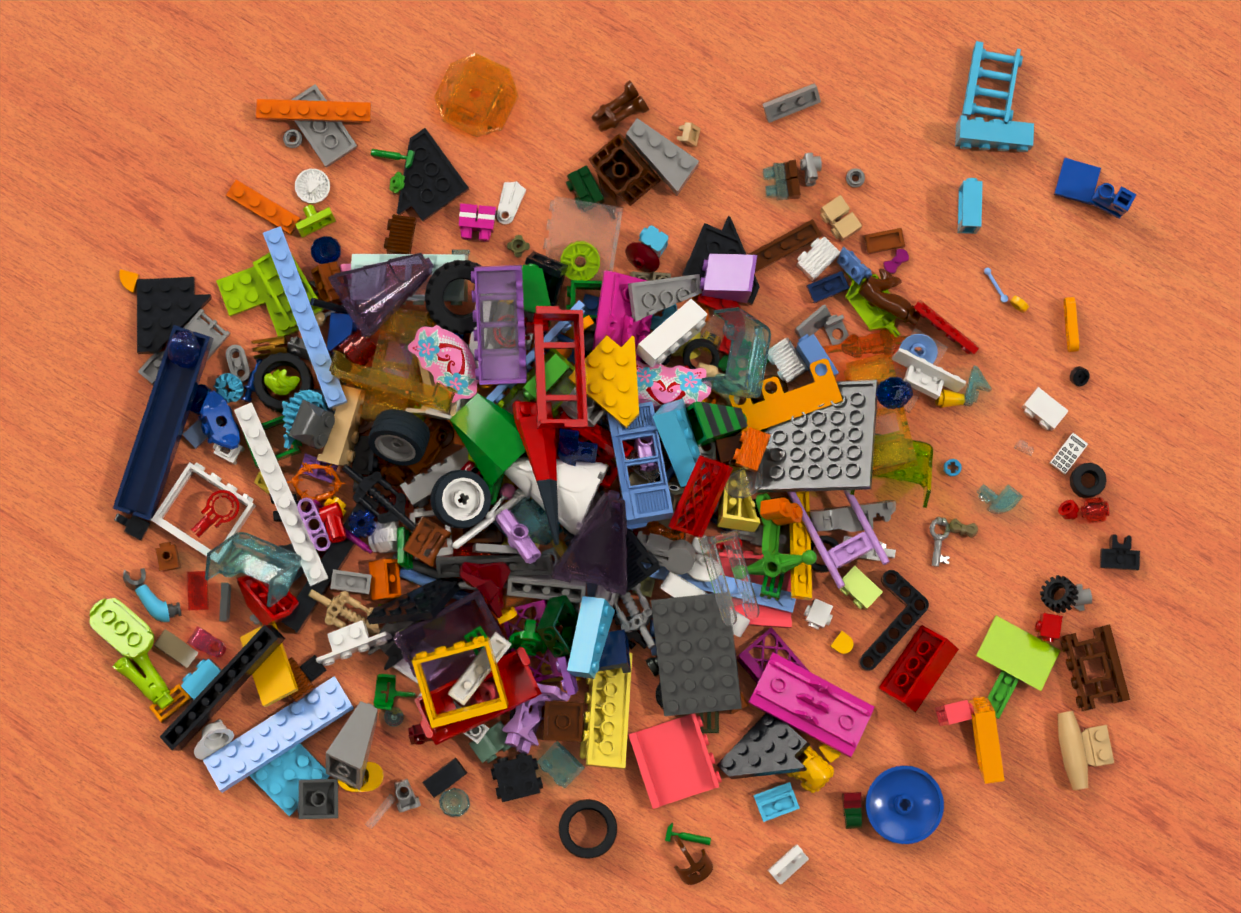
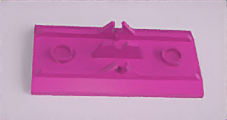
[592,270,652,364]
[748,652,874,757]

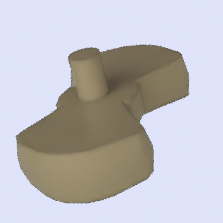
[949,519,978,538]

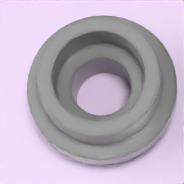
[283,129,302,148]
[846,168,865,188]

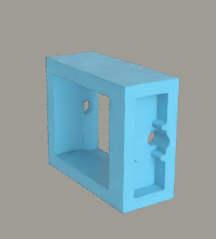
[958,178,983,234]

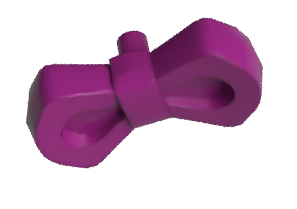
[883,249,909,274]

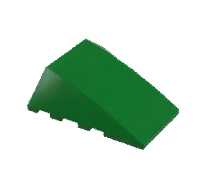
[450,393,526,488]

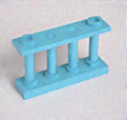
[962,41,1023,124]

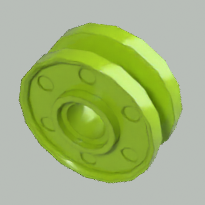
[561,241,600,281]

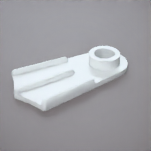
[497,181,526,225]

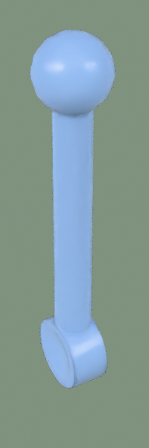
[984,268,1008,303]

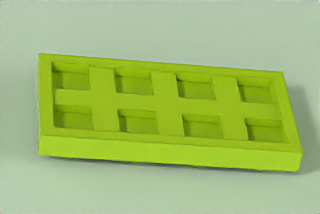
[253,253,324,329]

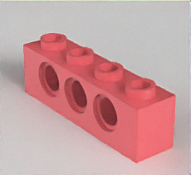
[935,700,974,726]

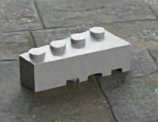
[626,118,699,196]
[400,447,478,508]

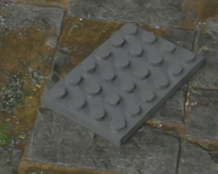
[651,592,742,716]

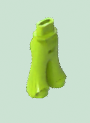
[112,653,174,710]

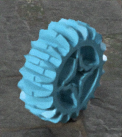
[282,390,328,440]

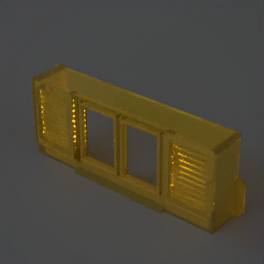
[329,350,458,413]

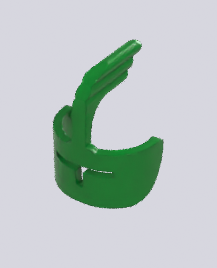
[373,674,416,710]

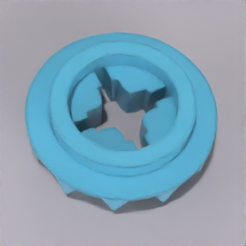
[214,373,244,403]

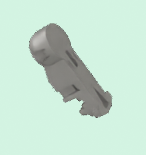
[809,500,896,532]
[617,531,696,575]

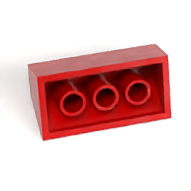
[878,625,959,713]

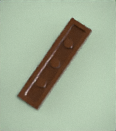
[748,219,822,273]

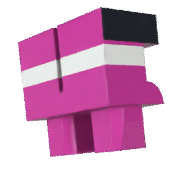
[459,203,497,242]

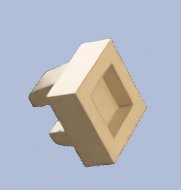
[677,122,701,147]

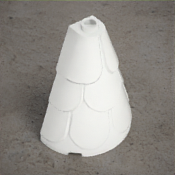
[504,456,609,537]

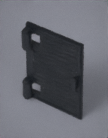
[578,513,660,596]

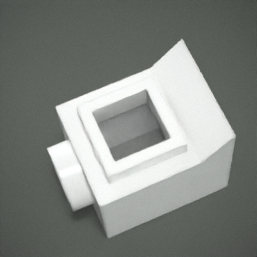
[213,443,245,465]

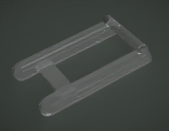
[698,531,760,626]

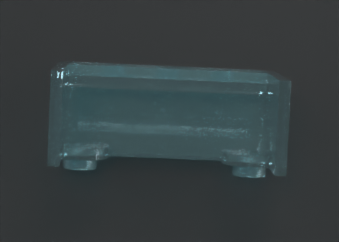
[701,307,771,398]
[205,532,301,607]

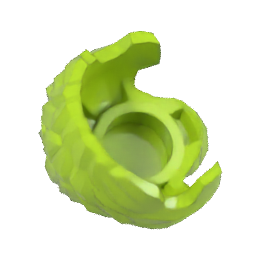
[264,369,300,395]

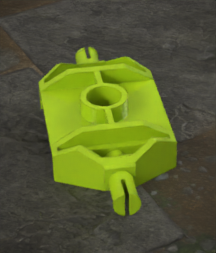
[845,271,901,339]

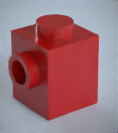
[1035,613,1063,643]

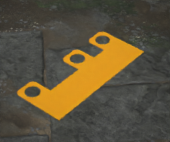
[729,359,843,432]

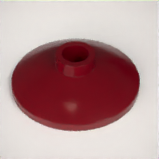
[625,242,660,273]

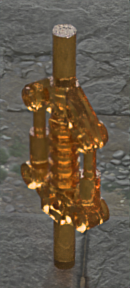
[822,329,910,358]

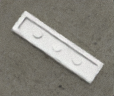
[448,632,511,705]

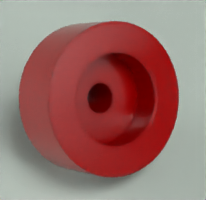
[1058,500,1079,520]

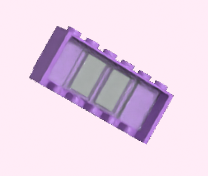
[471,265,527,385]

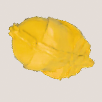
[786,746,834,793]

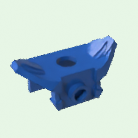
[198,390,240,450]

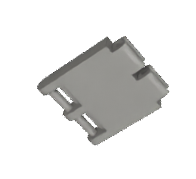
[184,309,231,362]

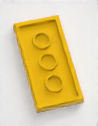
[240,623,298,707]

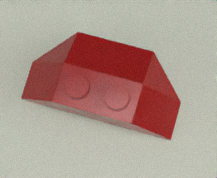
[237,572,299,625]

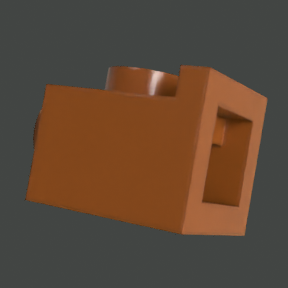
[155,542,181,572]

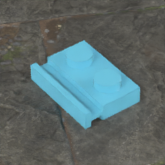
[753,782,800,822]

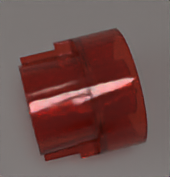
[339,330,378,370]

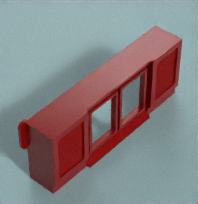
[414,647,542,745]

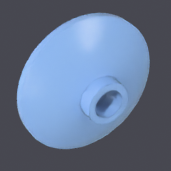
[899,334,938,364]

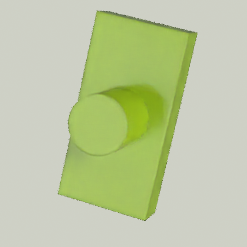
[295,205,336,238]

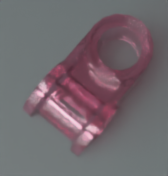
[187,626,226,658]

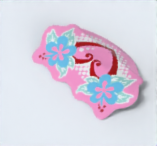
[408,325,479,403]
[636,361,711,411]

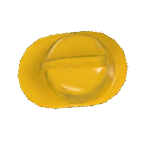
[337,762,384,793]

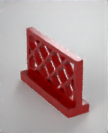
[668,455,733,539]

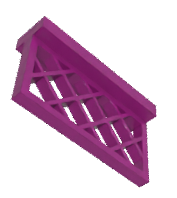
[504,599,562,682]
[736,627,810,684]

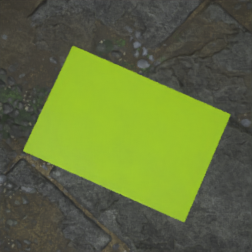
[976,615,1060,691]

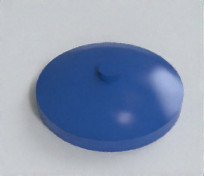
[865,766,944,844]

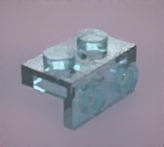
[537,741,585,788]

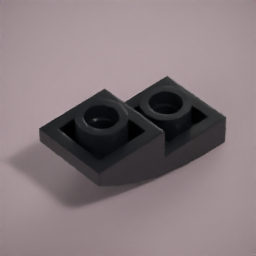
[422,757,467,798]

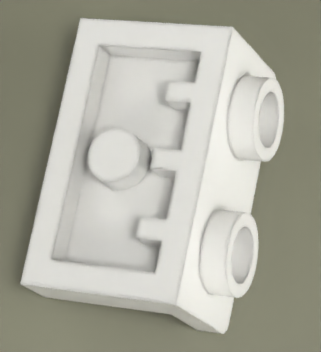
[767,844,809,884]

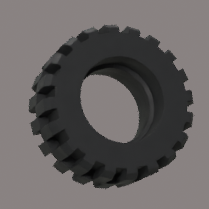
[425,260,499,335]

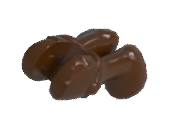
[591,80,649,132]

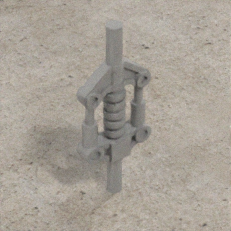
[613,583,656,649]

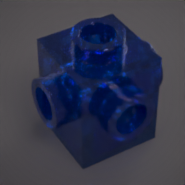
[348,510,377,538]

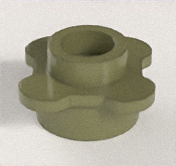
[507,235,530,258]

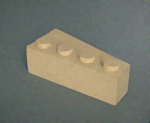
[317,385,368,465]

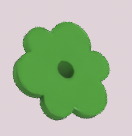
[389,172,405,194]

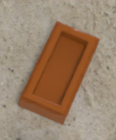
[864,228,905,254]

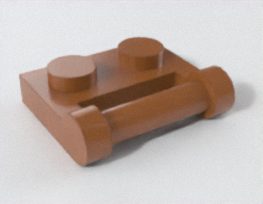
[403,516,452,567]

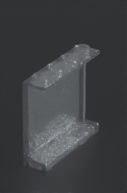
[543,196,624,281]

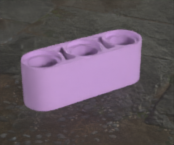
[297,497,331,551]

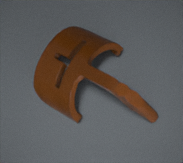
[674,835,713,885]

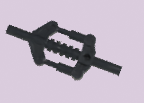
[342,464,416,532]

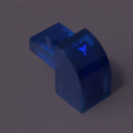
[557,429,598,466]

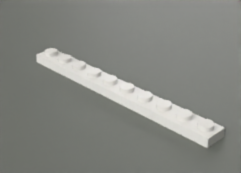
[234,402,329,586]

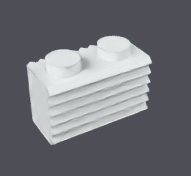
[796,237,840,282]
[767,338,809,383]

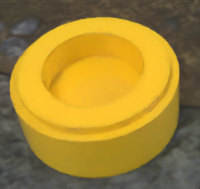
[1010,295,1029,313]

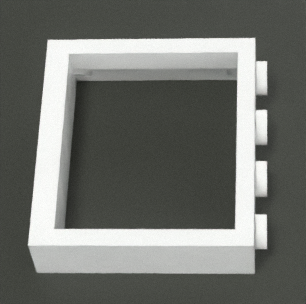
[151,462,256,563]

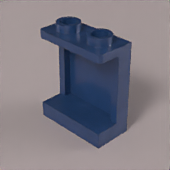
[585,629,631,679]

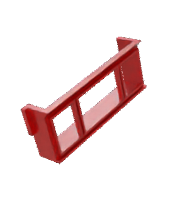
[533,306,588,429]

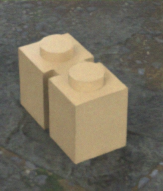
[820,195,862,242]

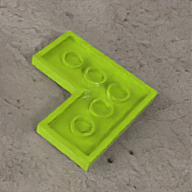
[216,266,299,337]

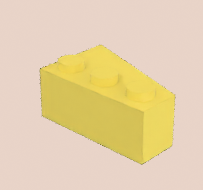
[717,466,760,532]

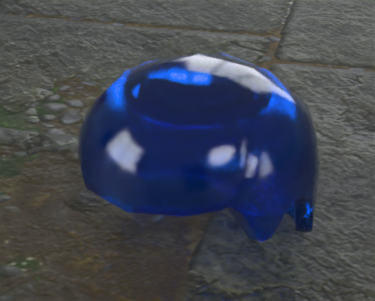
[311,236,342,264]
[190,384,212,415]

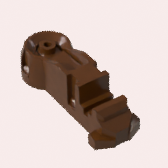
[378,417,454,486]

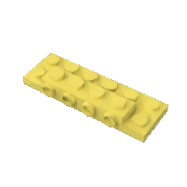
[582,653,633,769]

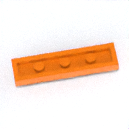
[226,180,301,235]

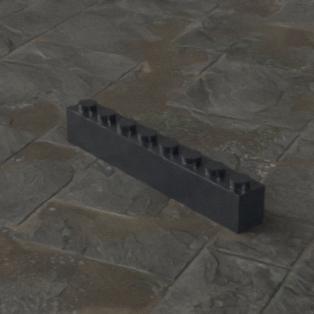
[160,624,285,751]

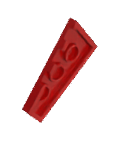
[913,300,980,354]

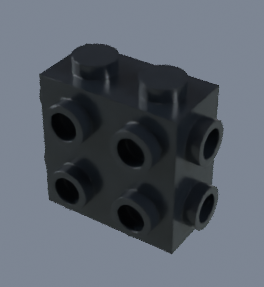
[491,753,543,802]

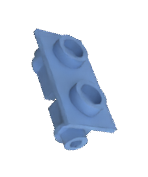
[837,247,872,285]

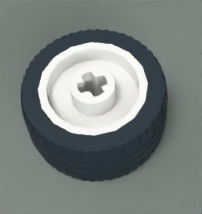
[430,470,491,528]

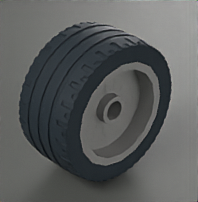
[368,409,430,466]

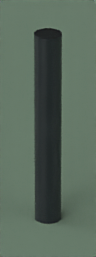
[310,298,363,318]

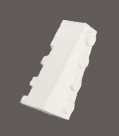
[636,299,707,368]

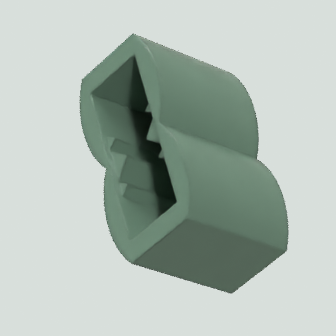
[469,721,511,764]

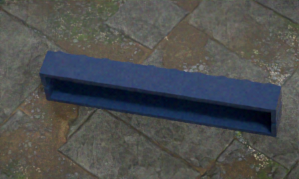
[113,325,214,521]

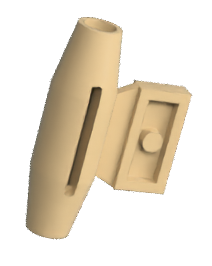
[1058,711,1114,790]

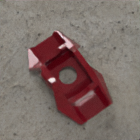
[459,562,511,618]

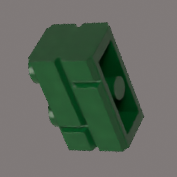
[565,166,604,212]

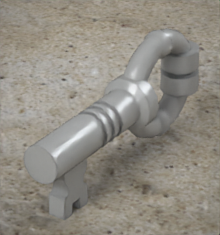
[929,517,950,567]

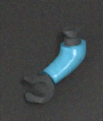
[123,568,182,622]

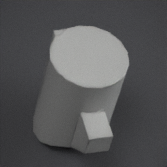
[1071,584,1092,611]

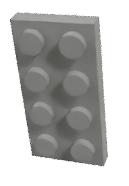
[292,84,357,168]

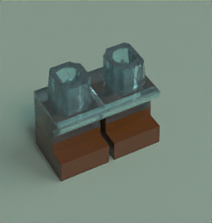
[763,160,801,200]

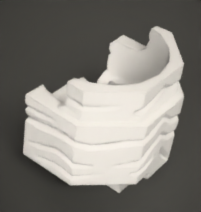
[368,521,399,553]

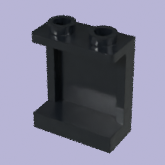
[525,251,568,306]

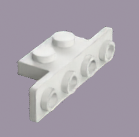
[892,348,966,399]
[316,620,392,666]

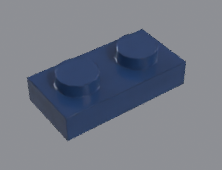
[806,271,849,304]

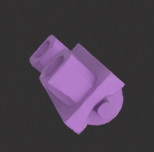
[299,453,338,484]

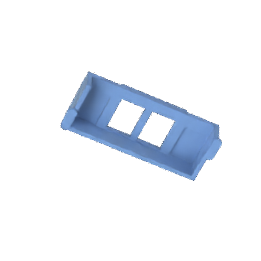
[606,402,674,529]

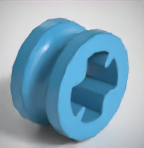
[943,459,962,476]

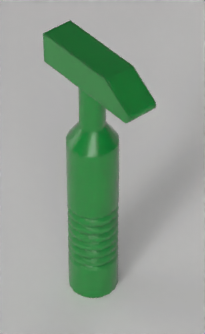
[371,149,415,169]
[665,823,711,845]

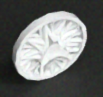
[295,169,330,204]

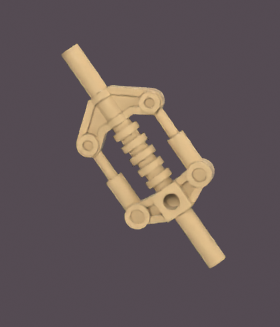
[308,589,381,636]

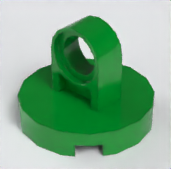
[509,619,547,656]

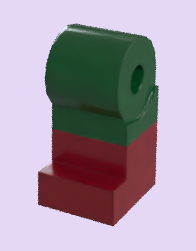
[842,792,862,829]

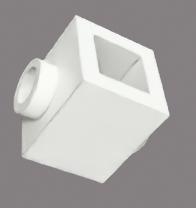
[804,598,833,630]

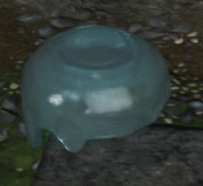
[439,788,470,818]

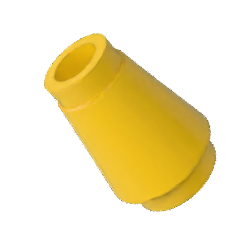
[935,389,965,408]

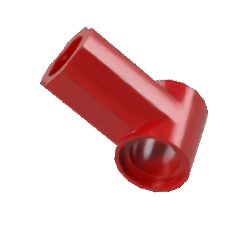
[319,502,347,543]

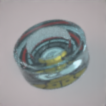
[384,707,404,727]

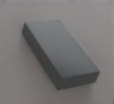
[219,582,231,623]

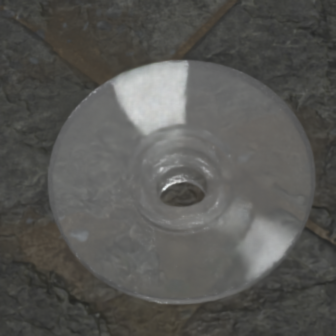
[725,468,763,498]

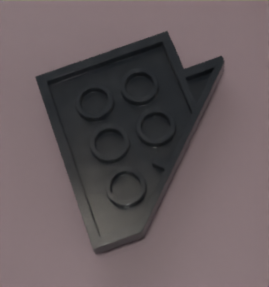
[397,128,469,222]
[682,216,760,305]
[367,577,460,624]

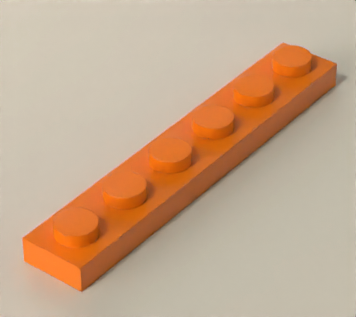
[256,99,371,123]

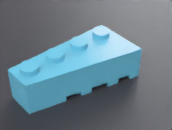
[955,115,1034,152]
[653,398,706,487]
[567,596,615,679]

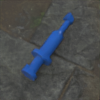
[242,359,262,403]

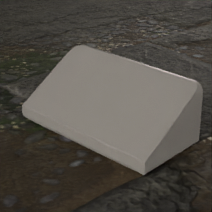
[795,305,831,338]

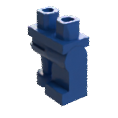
[1089,183,1137,219]

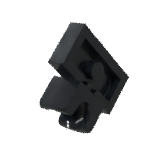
[1100,534,1140,571]

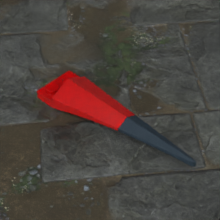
[512,401,559,546]

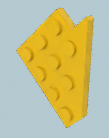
[568,336,639,429]

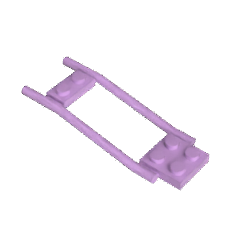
[787,490,890,589]

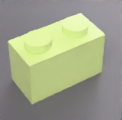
[839,566,883,610]

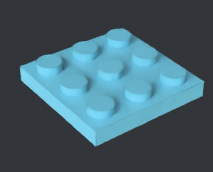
[250,743,330,816]

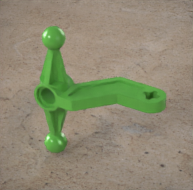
[733,493,817,579]

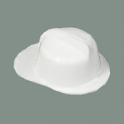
[194,719,234,760]

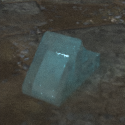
[964,366,992,406]

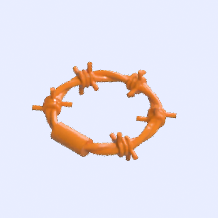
[287,463,346,503]

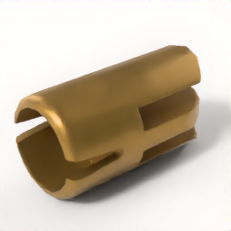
[251,336,288,359]

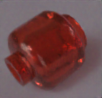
[1081,497,1110,523]

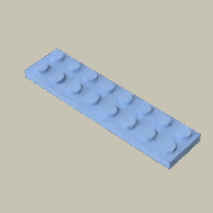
[203,676,354,793]

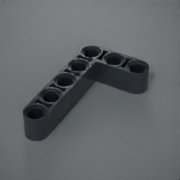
[858,570,929,671]

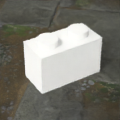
[1022,387,1068,431]

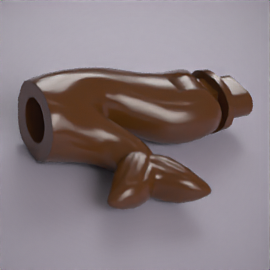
[858,269,921,326]

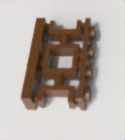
[1061,624,1130,711]

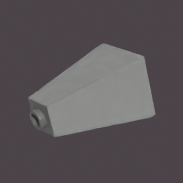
[326,701,378,790]

